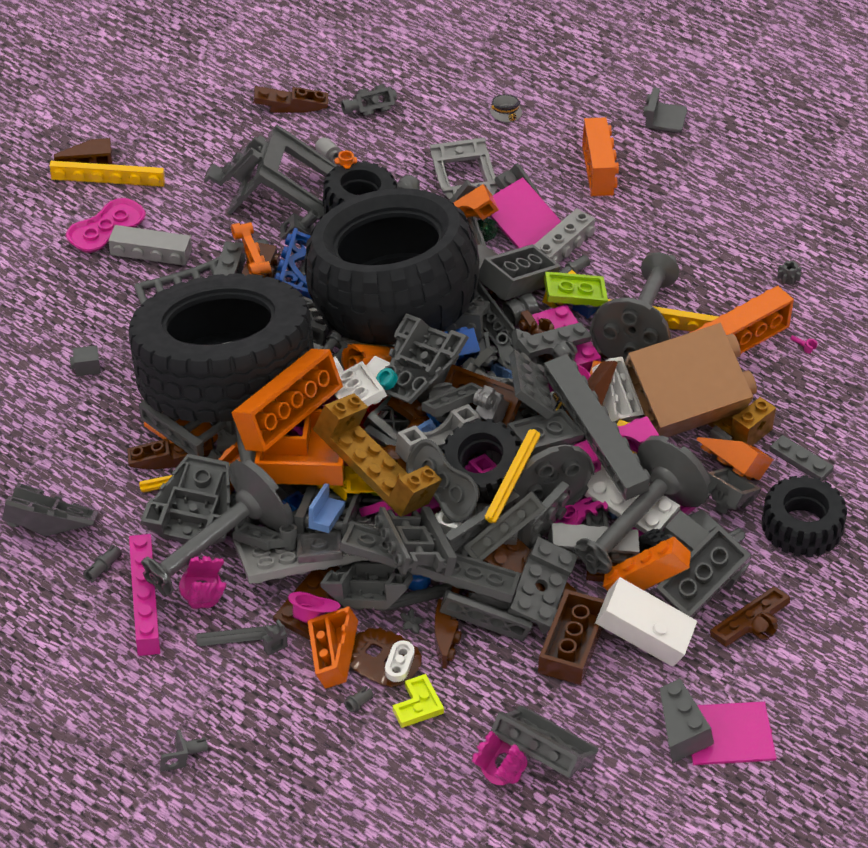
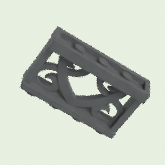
[491,705,599,778]

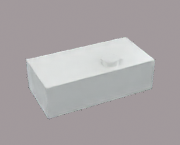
[595,577,697,667]

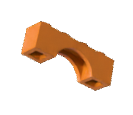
[453,184,499,220]

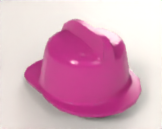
[288,592,341,624]

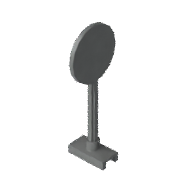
[449,180,498,269]

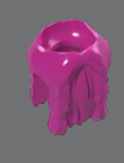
[179,556,226,609]
[472,731,528,785]

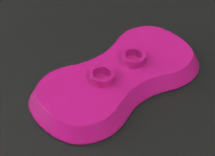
[66,198,146,253]

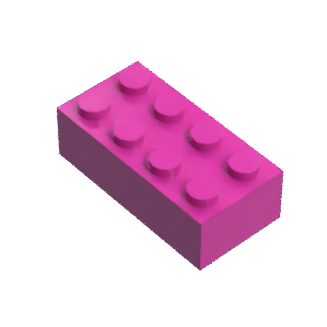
[532,304,601,373]

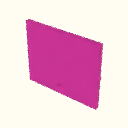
[490,177,561,249]
[691,701,777,765]

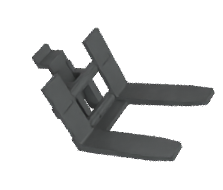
[204,124,337,219]

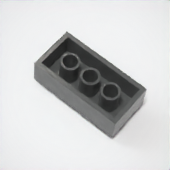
[478,244,561,301]
[656,525,751,618]

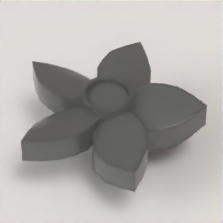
[399,608,423,634]

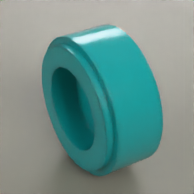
[376,368,398,390]

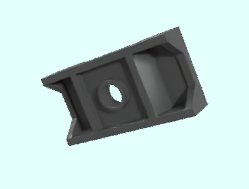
[506,537,578,635]

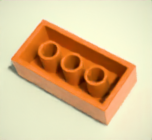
[582,117,619,196]

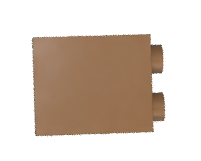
[625,323,757,437]

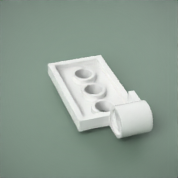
[333,357,387,406]

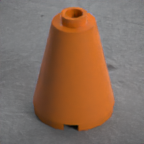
[341,343,394,370]

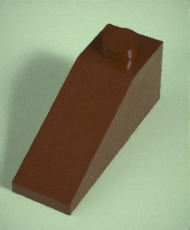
[54,138,112,165]

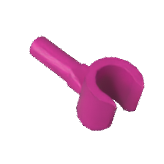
[790,335,818,354]

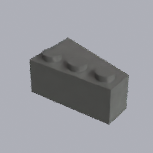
[660,679,714,763]

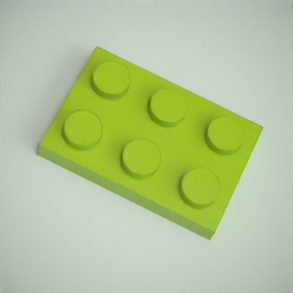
[544,272,608,307]

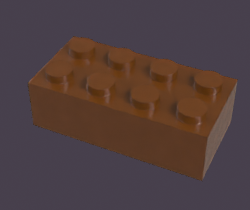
[538,589,604,685]

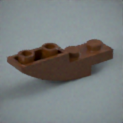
[253,86,328,113]
[127,437,214,470]
[434,586,465,669]

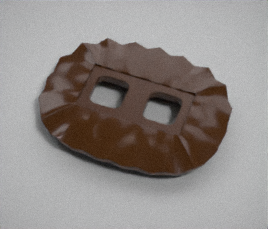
[350,627,422,687]

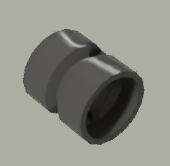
[502,293,540,326]

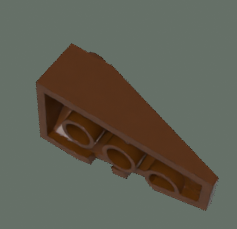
[565,361,618,439]

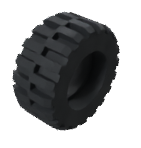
[323,161,397,213]
[441,419,521,504]
[762,475,847,558]

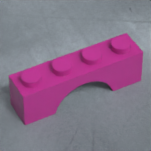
[573,416,659,474]

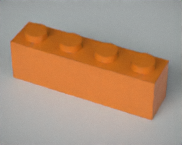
[603,537,691,591]

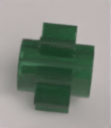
[477,218,498,242]

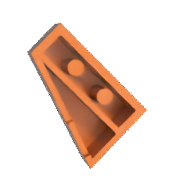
[307,606,358,689]

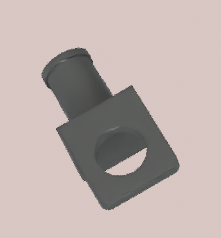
[280,208,321,240]
[159,729,208,772]

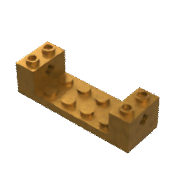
[313,393,442,517]
[708,397,776,446]

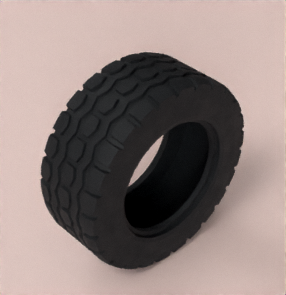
[128,274,314,422]

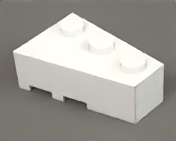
[592,357,644,424]

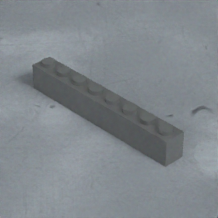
[544,354,651,501]

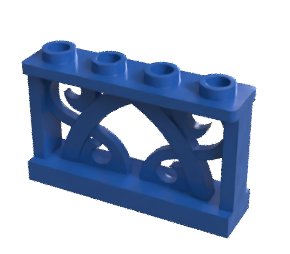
[275,228,311,299]

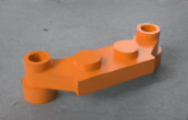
[231,222,271,276]

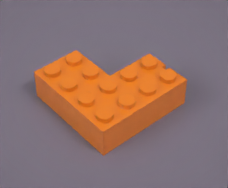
[255,409,346,486]

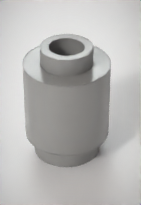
[315,137,341,162]

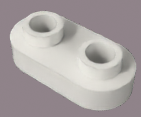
[385,641,414,682]

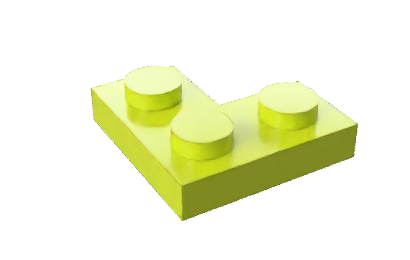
[393,674,444,728]

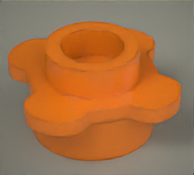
[334,150,357,169]

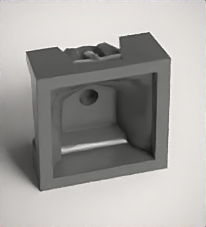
[708,468,761,513]

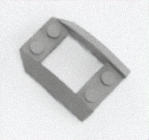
[430,137,498,199]

